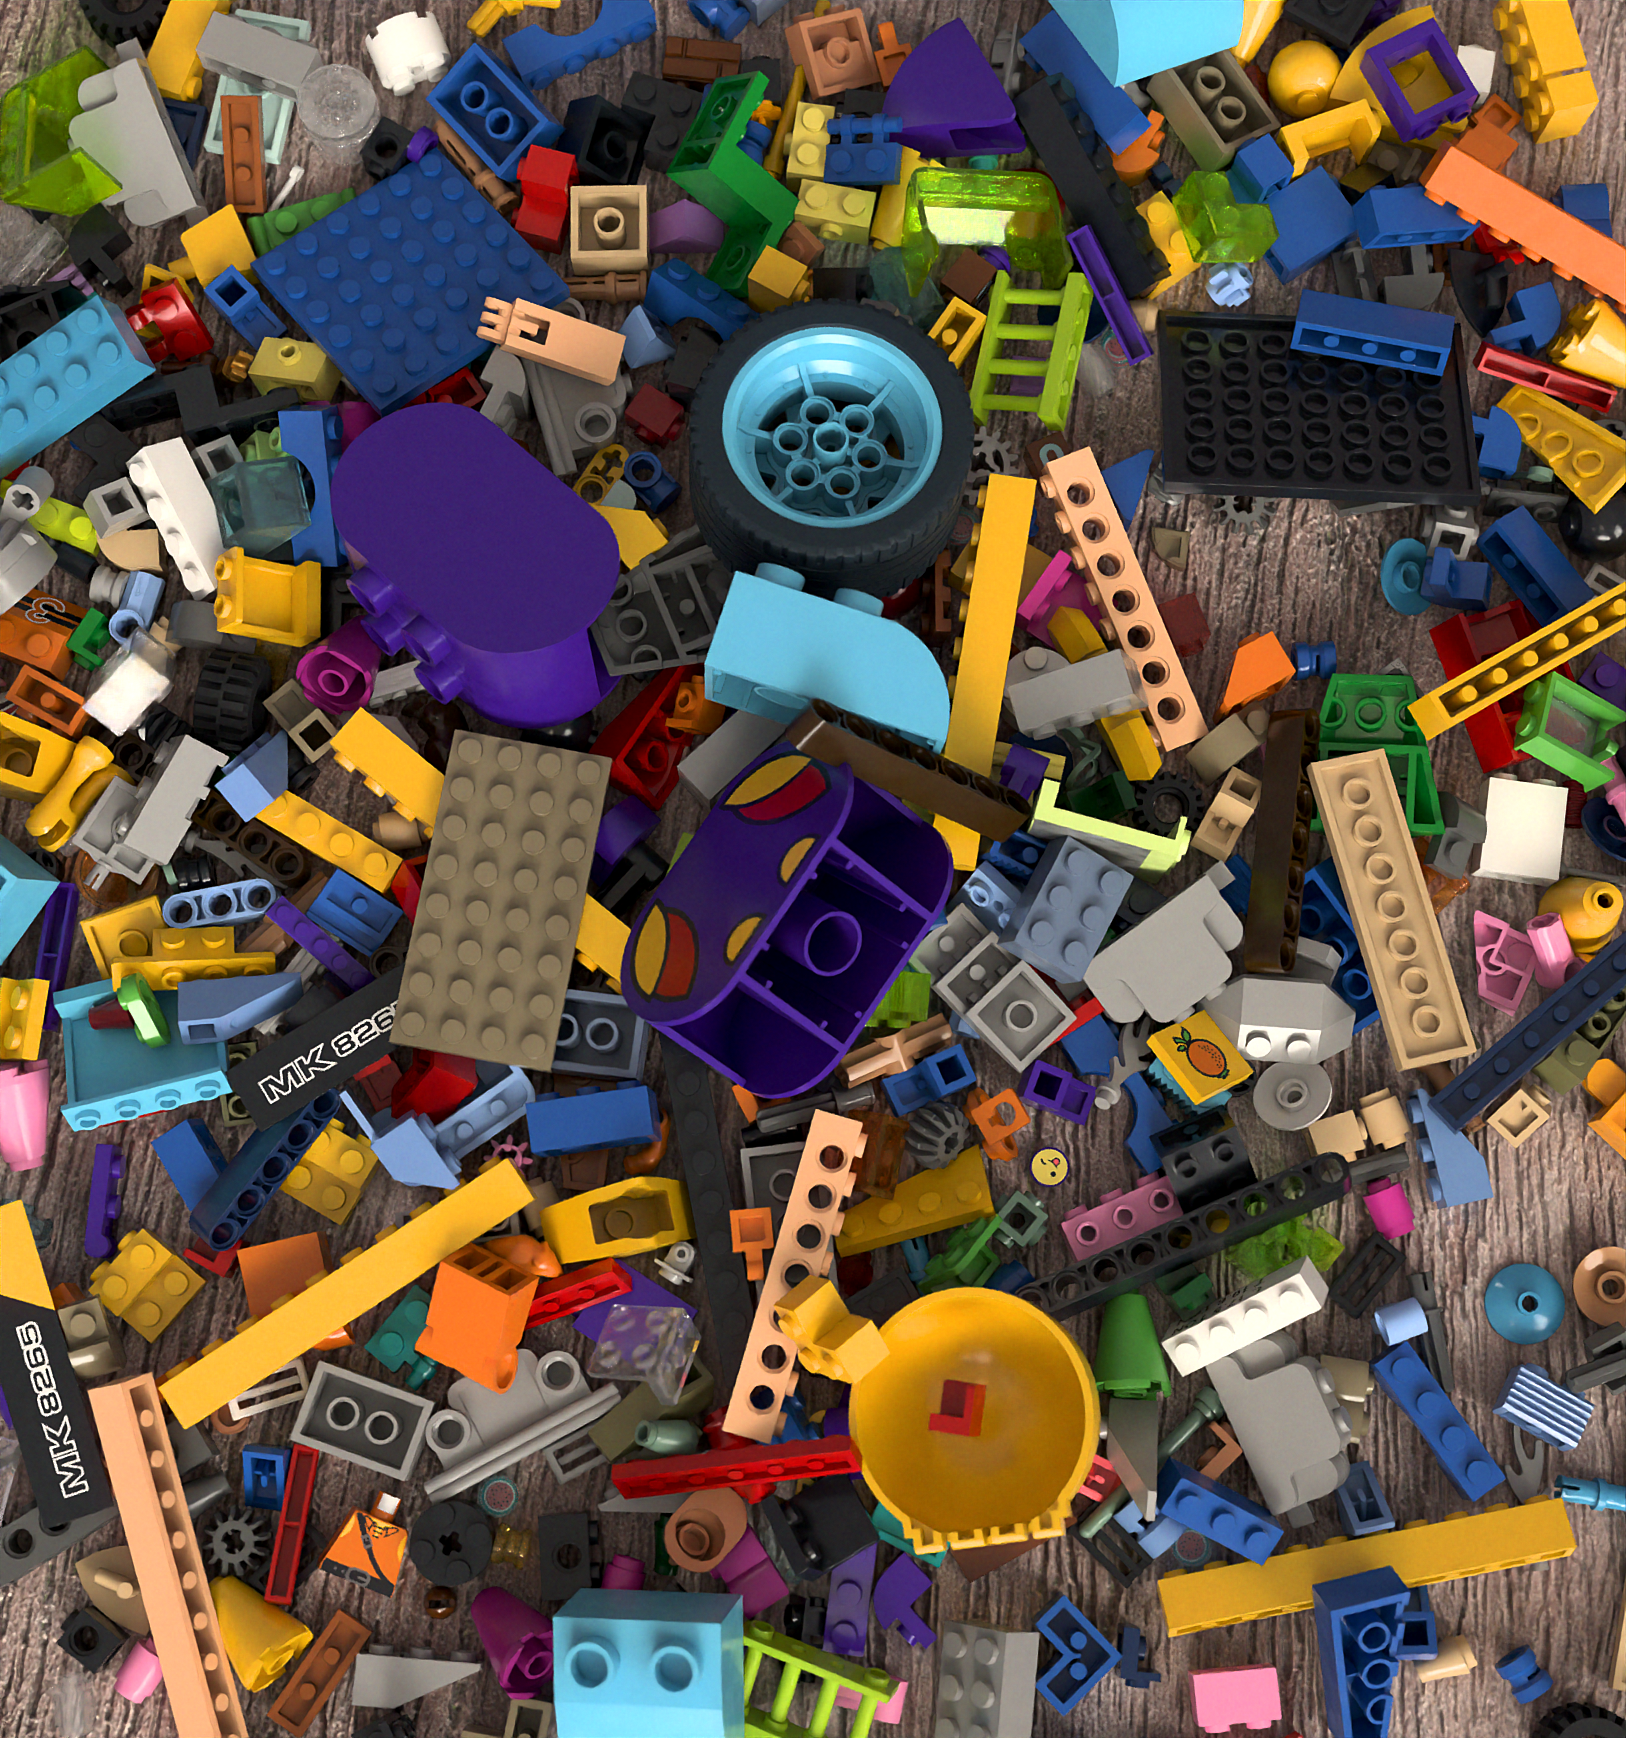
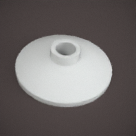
[1253,1062,1332,1131]

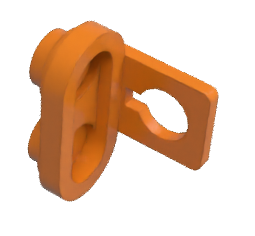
[962,1087,1031,1162]

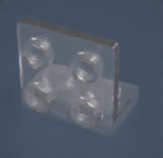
[0,202,69,289]
[586,1304,702,1406]

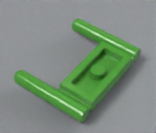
[246,188,357,258]

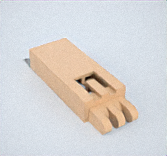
[476,297,626,386]

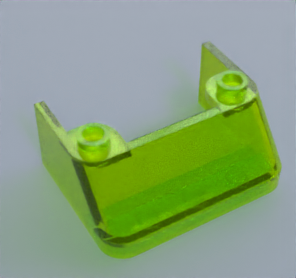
[0,44,123,216]
[901,167,1073,297]

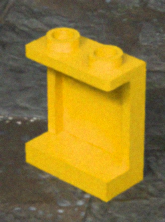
[1276,98,1381,185]
[214,546,321,647]

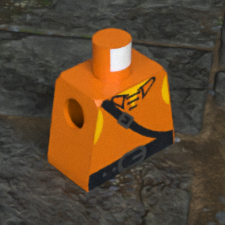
[316,1490,409,1598]

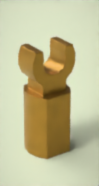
[215,349,254,388]

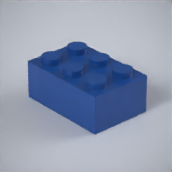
[425,42,566,185]
[526,1080,662,1158]

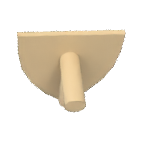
[75,1545,150,1636]

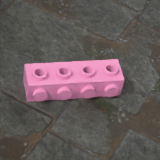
[1057,1171,1184,1263]

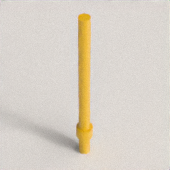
[761,0,831,180]

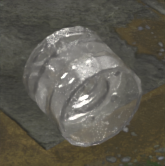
[296,64,383,166]

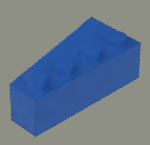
[1312,1565,1410,1738]

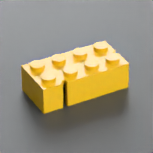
[1492,0,1599,144]

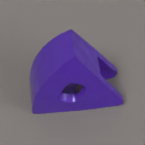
[881,17,1027,158]

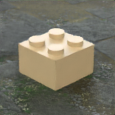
[571,185,650,276]

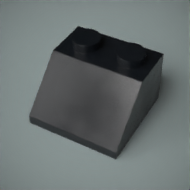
[555,94,651,186]

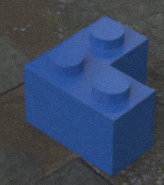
[1196,133,1295,237]
[1031,1590,1123,1717]

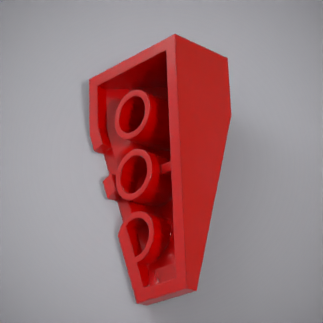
[588,662,705,811]

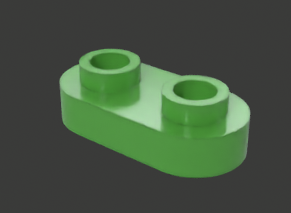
[117,972,171,1049]

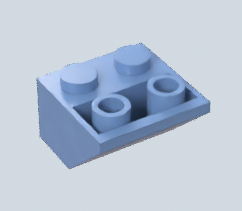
[370,1109,462,1189]

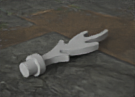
[178,830,315,890]
[1095,1013,1152,1110]
[1503,1423,1552,1571]

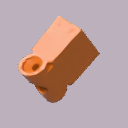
[237,1231,356,1352]
[414,1242,539,1395]

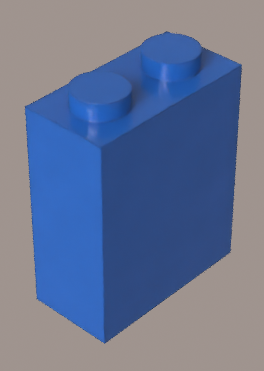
[1241,165,1359,286]

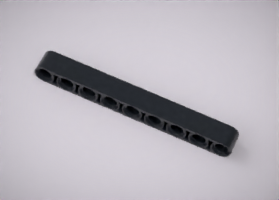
[1014,1152,1352,1322]

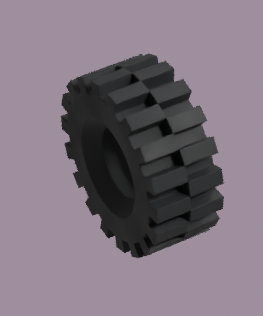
[79,0,171,51]

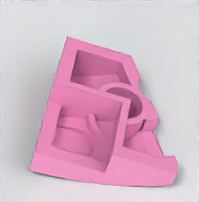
[1473,910,1538,1016]

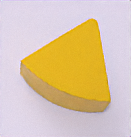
[1323,5,1468,154]
[0,711,81,804]
[539,1176,697,1265]

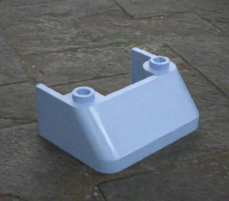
[339,1059,536,1187]

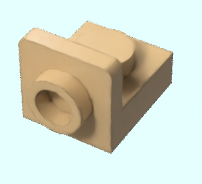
[1486,1080,1552,1149]

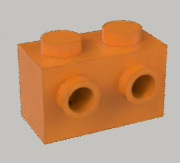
[5,664,104,741]

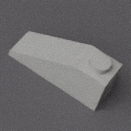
[1099,1398,1159,1521]

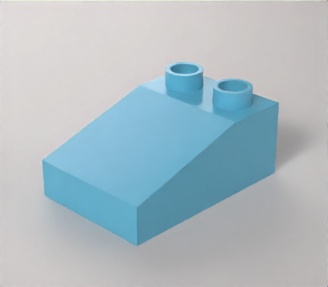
[553,1588,745,1738]

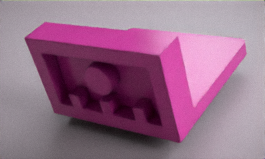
[1014,550,1119,654]

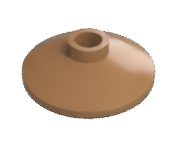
[1572,1246,1626,1327]

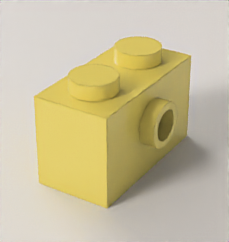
[783,102,835,192]
[794,178,876,246]
[248,337,343,402]

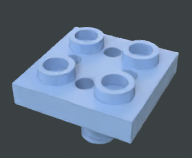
[946,860,1027,938]

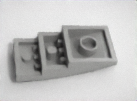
[908,903,1077,1073]

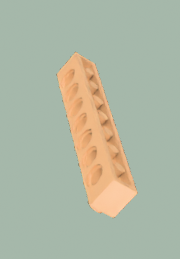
[1039,446,1209,755]
[722,1109,868,1444]

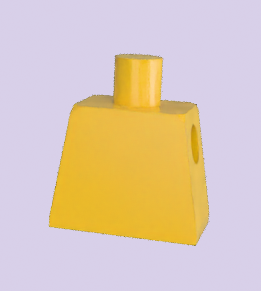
[167,204,261,289]

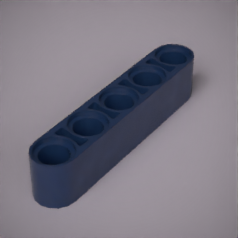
[189,1087,342,1252]

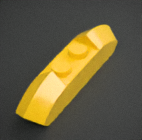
[1047,606,1162,781]

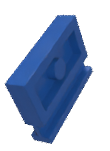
[305,866,404,957]

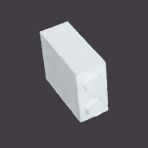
[1471,773,1568,887]

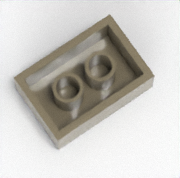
[1146,49,1281,178]

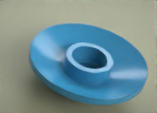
[1380,538,1433,615]
[1484,1263,1565,1344]

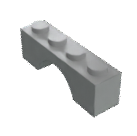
[82,434,248,539]

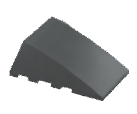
[589,523,735,677]

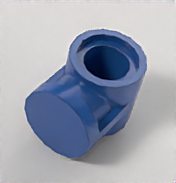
[687,0,750,41]
[624,451,682,514]

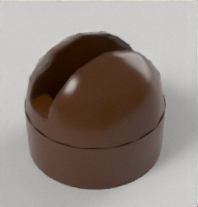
[424,1585,458,1620]

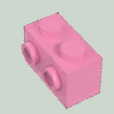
[1188,1663,1282,1733]

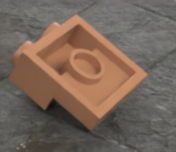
[784,4,881,100]

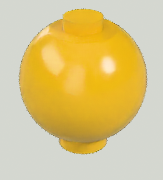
[1267,40,1342,118]

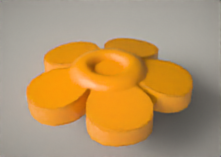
[749,100,782,129]

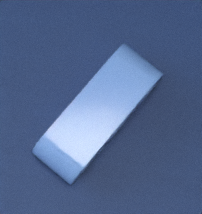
[162,879,282,929]

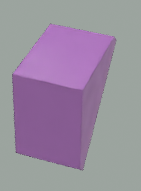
[649,199,724,254]

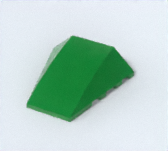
[1310,673,1446,838]

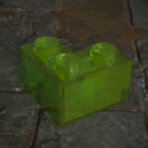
[1171,171,1280,263]

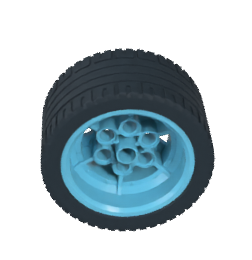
[689,298,975,602]

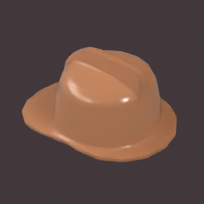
[664,1487,748,1573]

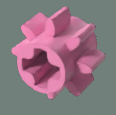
[483,1135,535,1179]

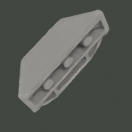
[1194,974,1356,1065]

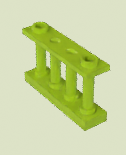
[968,270,1094,432]
[743,1620,900,1738]

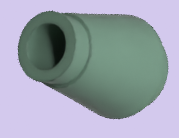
[635,1419,698,1457]

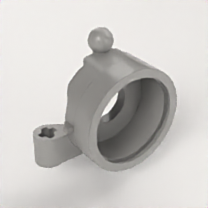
[0,466,58,616]

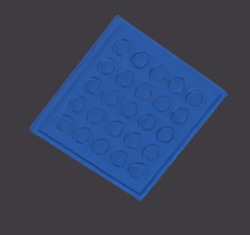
[250,147,570,418]

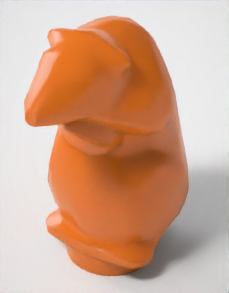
[481,1234,564,1278]

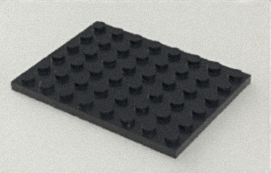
[1157,310,1482,506]

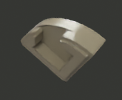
[1150,526,1190,572]

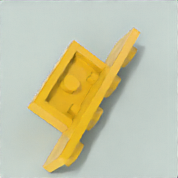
[111,926,276,992]

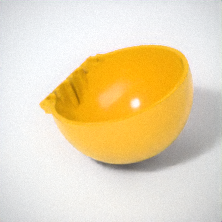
[848,1287,1101,1555]

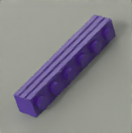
[1066,224,1155,366]
[34,882,82,1032]
[264,894,377,992]

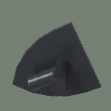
[1447,248,1516,339]

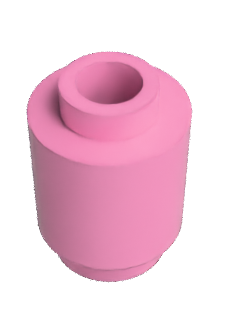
[113,1637,163,1703]

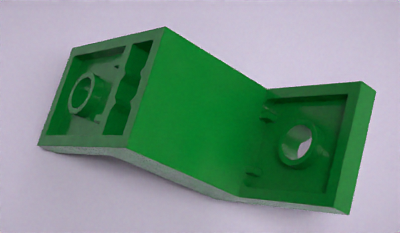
[666,71,800,298]

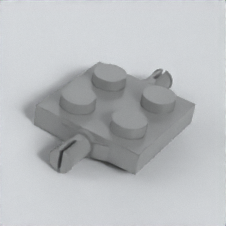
[71,775,154,891]

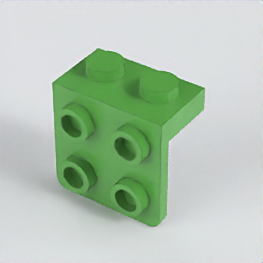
[917,1214,1003,1296]

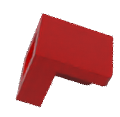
[182,1237,251,1278]
[928,1379,987,1437]

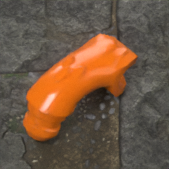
[623,1108,671,1175]

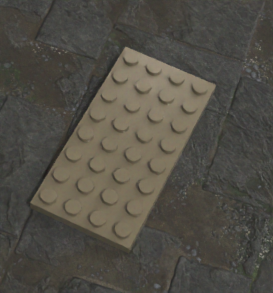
[389,729,613,1073]

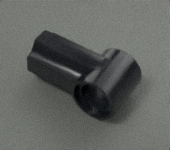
[593,840,670,919]

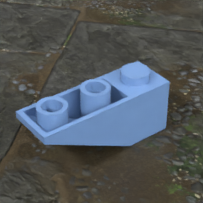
[215,728,288,822]
[178,972,304,1045]
[1406,1088,1494,1209]

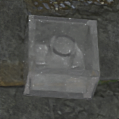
[81,625,176,737]

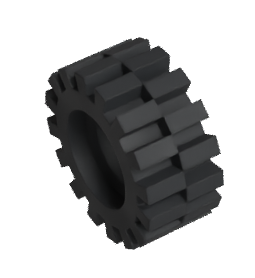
[1131,771,1205,838]

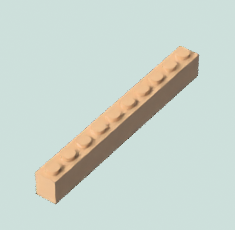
[88,1372,249,1738]

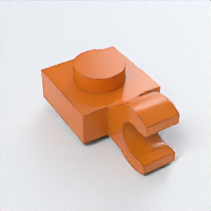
[874,21,912,92]
[730,1207,775,1281]

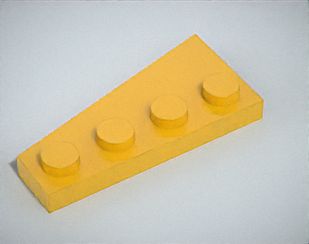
[1495,383,1626,514]
[835,1144,996,1258]

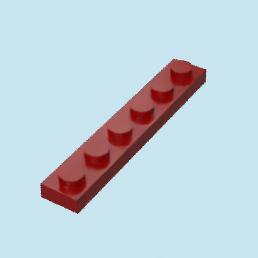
[611,1434,863,1500]

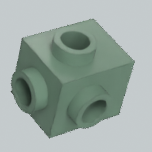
[992,1190,1048,1249]

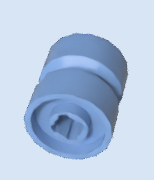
[1113,1497,1188,1559]

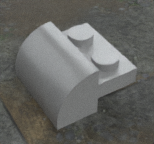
[480,344,533,437]

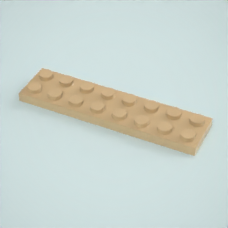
[1306,748,1477,1072]

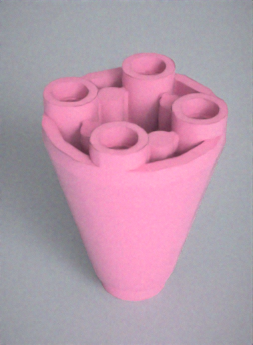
[0,1058,51,1172]

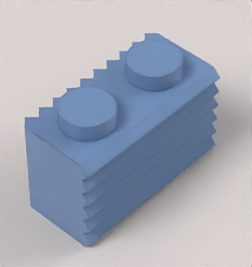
[1492,1363,1595,1452]

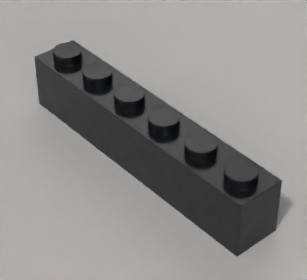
[1011,72,1172,300]

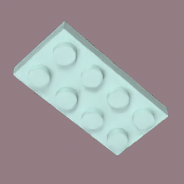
[204,8,311,165]

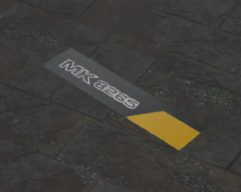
[225,961,406,1132]
[0,1199,115,1529]

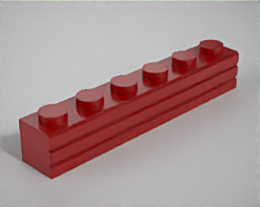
[1472,341,1618,414]
[264,1444,320,1606]

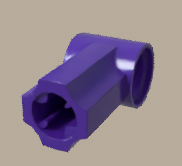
[999,743,1050,802]

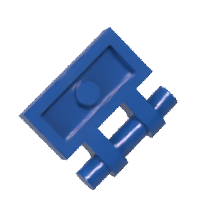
[823,113,903,186]

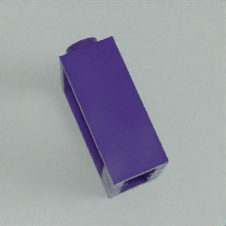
[1359,17,1479,143]

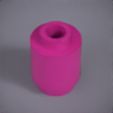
[1362,1177,1415,1240]
[600,1553,647,1590]

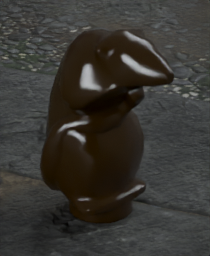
[401,694,469,776]

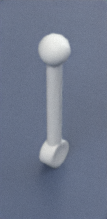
[267,165,304,212]

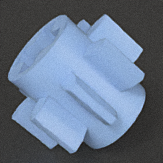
[1206,259,1253,307]

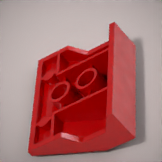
[1429,599,1587,774]

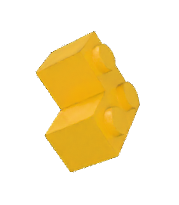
[773,1275,891,1385]

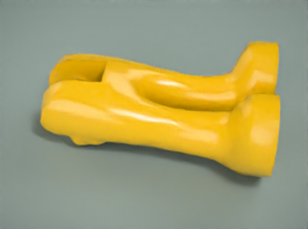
[25,736,135,852]

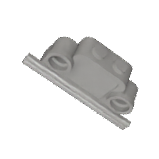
[67,38,210,229]
[519,297,634,478]
[1054,860,1243,1024]
[1205,1330,1353,1529]
[423,1348,623,1505]

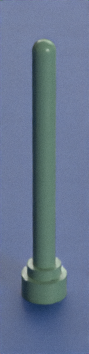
[1079,1385,1226,1538]

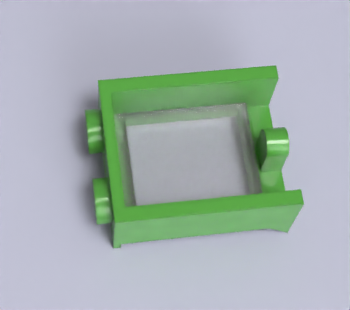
[1513,671,1626,793]

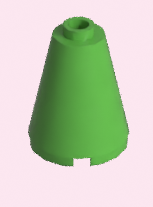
[1092,1289,1172,1401]

